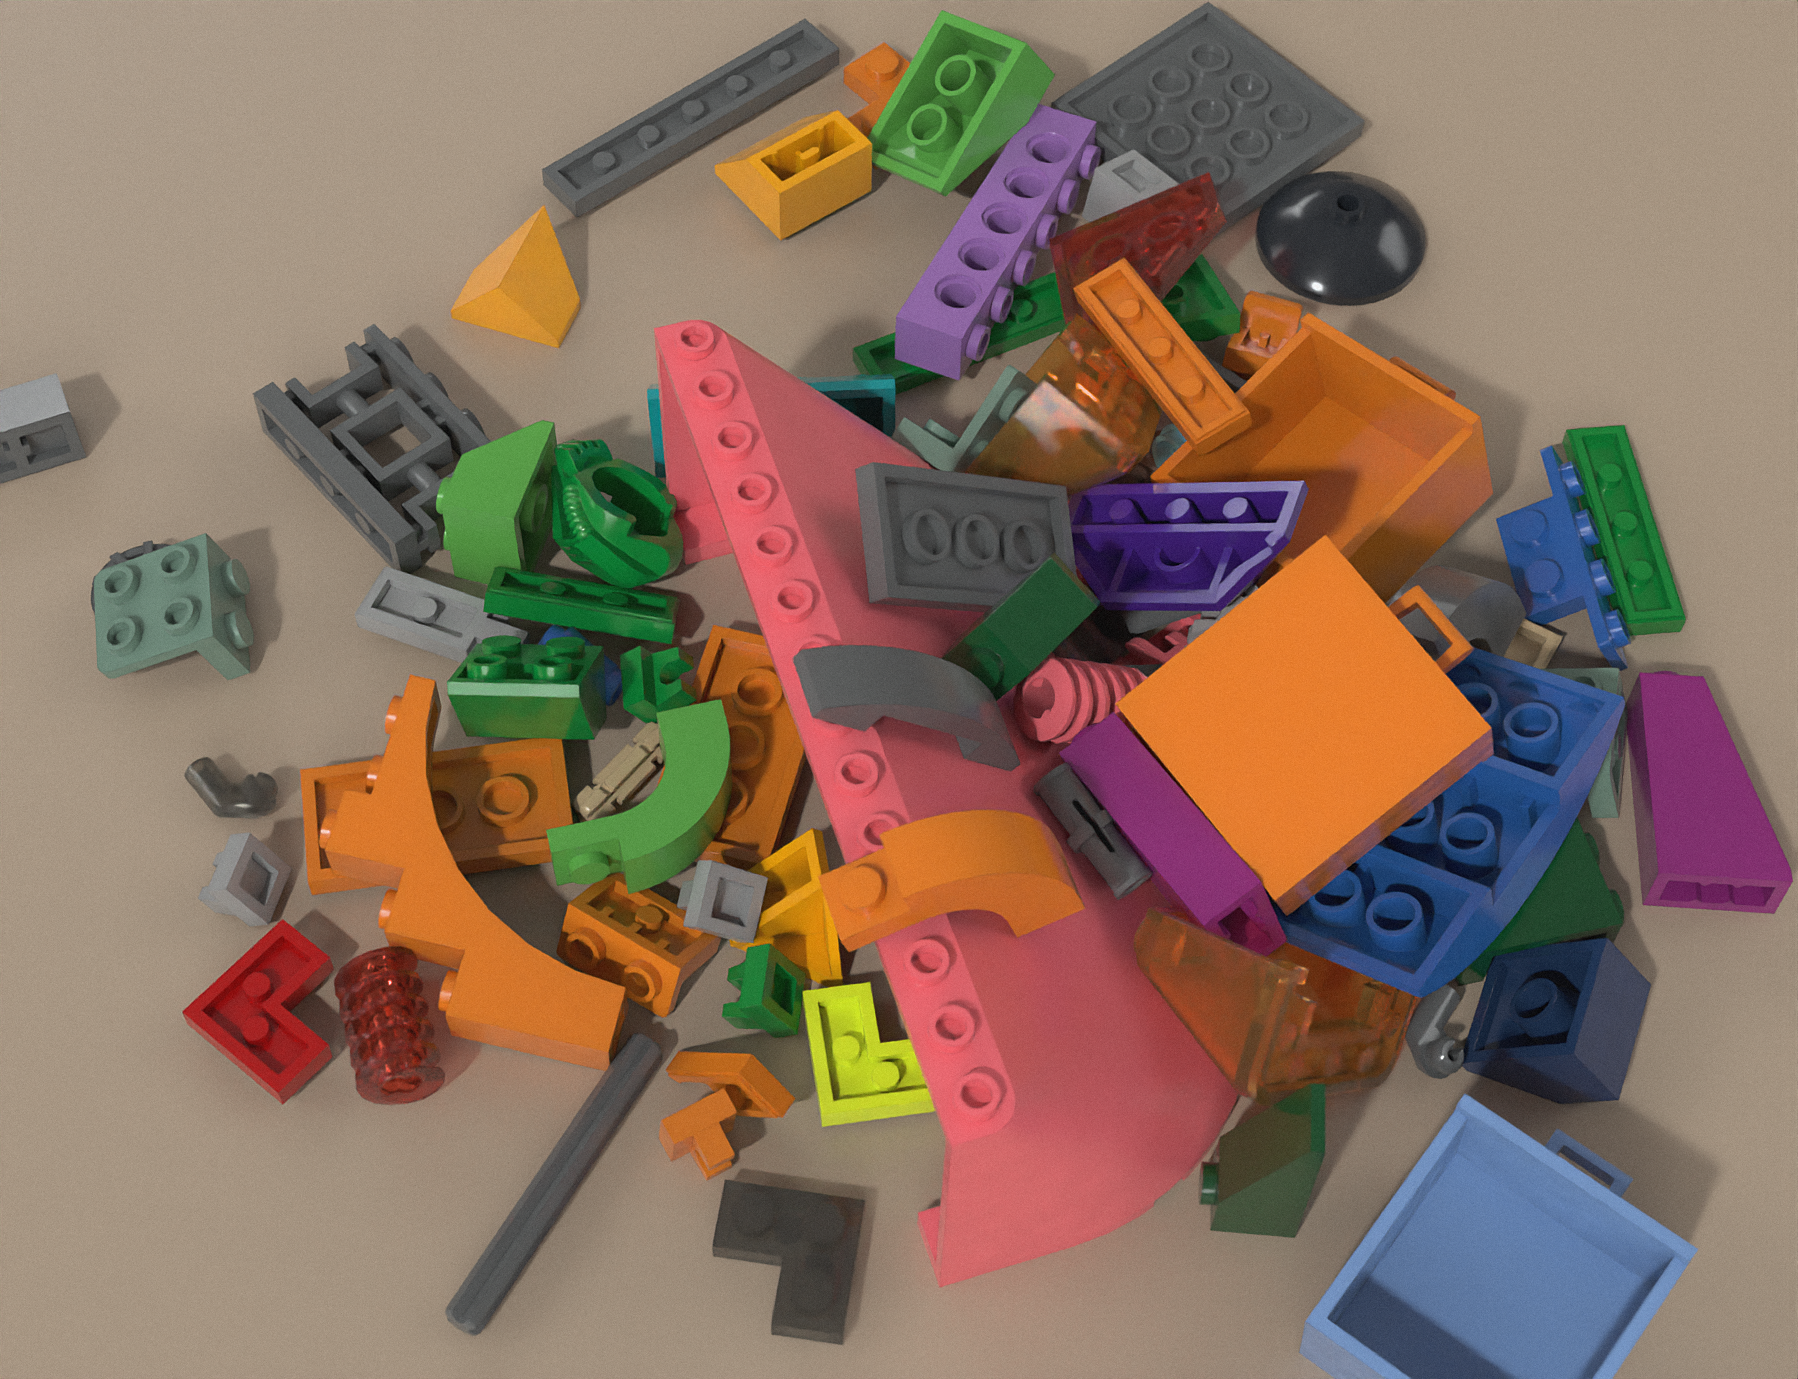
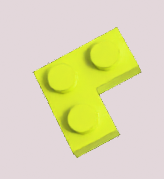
[802,982,935,1127]

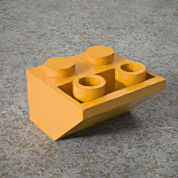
[714,110,872,241]

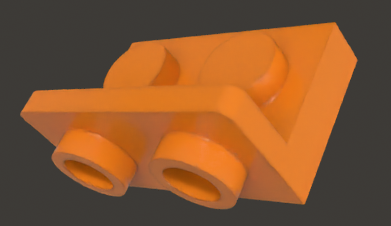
[556,872,721,1018]

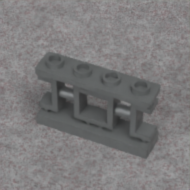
[253,324,491,574]

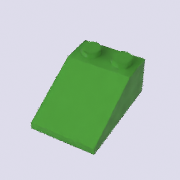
[867,10,1055,197]

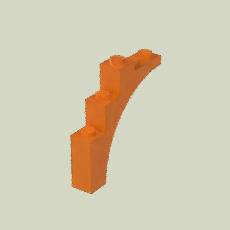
[319,674,628,1071]

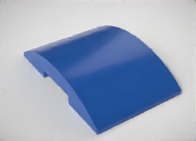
[1265,647,1625,998]

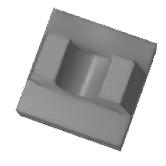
[198,832,292,926]
[677,860,768,943]

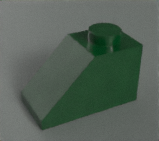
[941,553,1101,701]

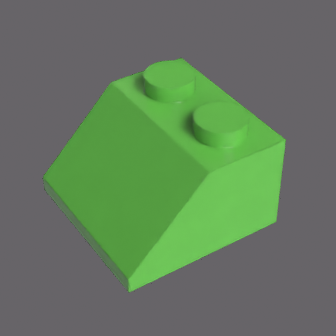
[436,420,557,585]

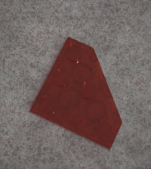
[1049,172,1227,358]

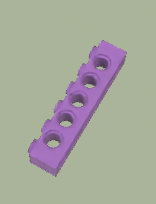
[895,104,1101,381]

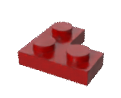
[182,919,334,1105]

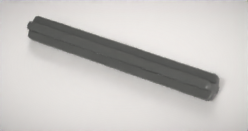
[445,1032,663,1336]

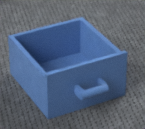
[1299,1094,1698,1379]

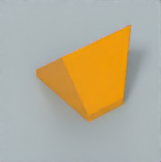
[451,205,581,348]
[729,828,843,987]

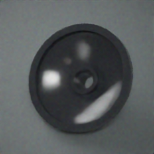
[1255,171,1426,306]

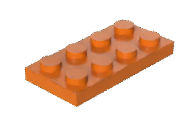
[657,625,807,871]
[300,738,573,895]

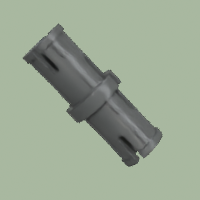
[1033,762,1153,900]

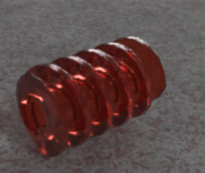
[334,946,445,1105]

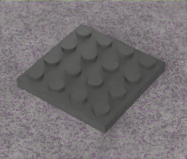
[1051,2,1365,244]

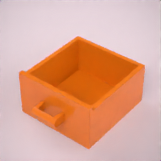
[1150,312,1493,603]
[1115,535,1494,916]

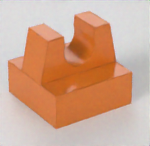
[658,1088,737,1181]

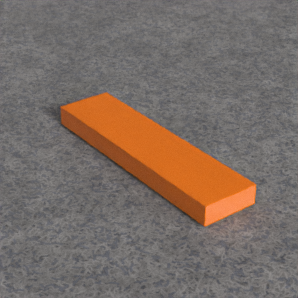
[1073,258,1253,457]

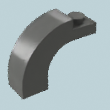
[1387,565,1526,661]

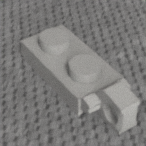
[354,566,530,663]

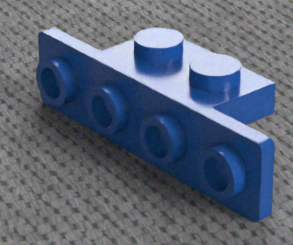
[1496,445,1631,671]

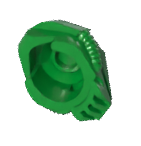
[551,439,683,588]

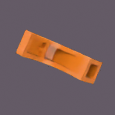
[818,809,1086,952]

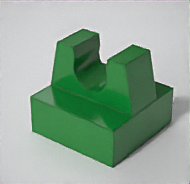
[620,646,697,724]
[722,943,806,1038]

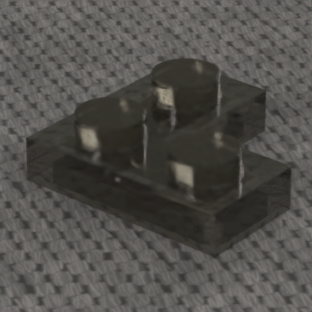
[712,1180,865,1345]

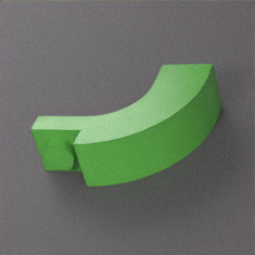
[546,699,732,894]

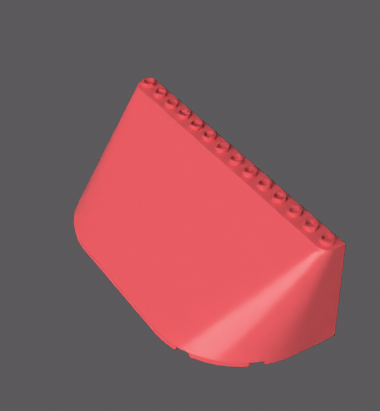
[654,320,1253,1287]

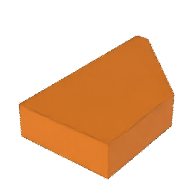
[666,1051,795,1118]

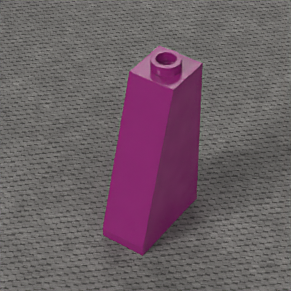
[1626,671,1793,914]
[1059,712,1287,982]

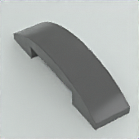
[792,645,1020,771]

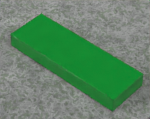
[483,566,680,644]

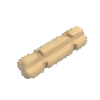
[571,722,663,822]

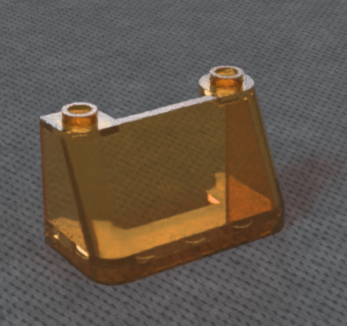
[962,313,1163,498]
[1133,907,1417,1106]

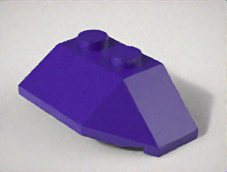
[1068,481,1309,611]

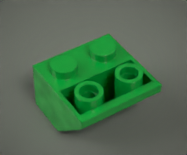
[447,635,607,740]

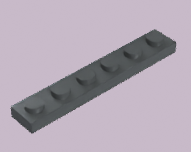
[542,19,839,217]

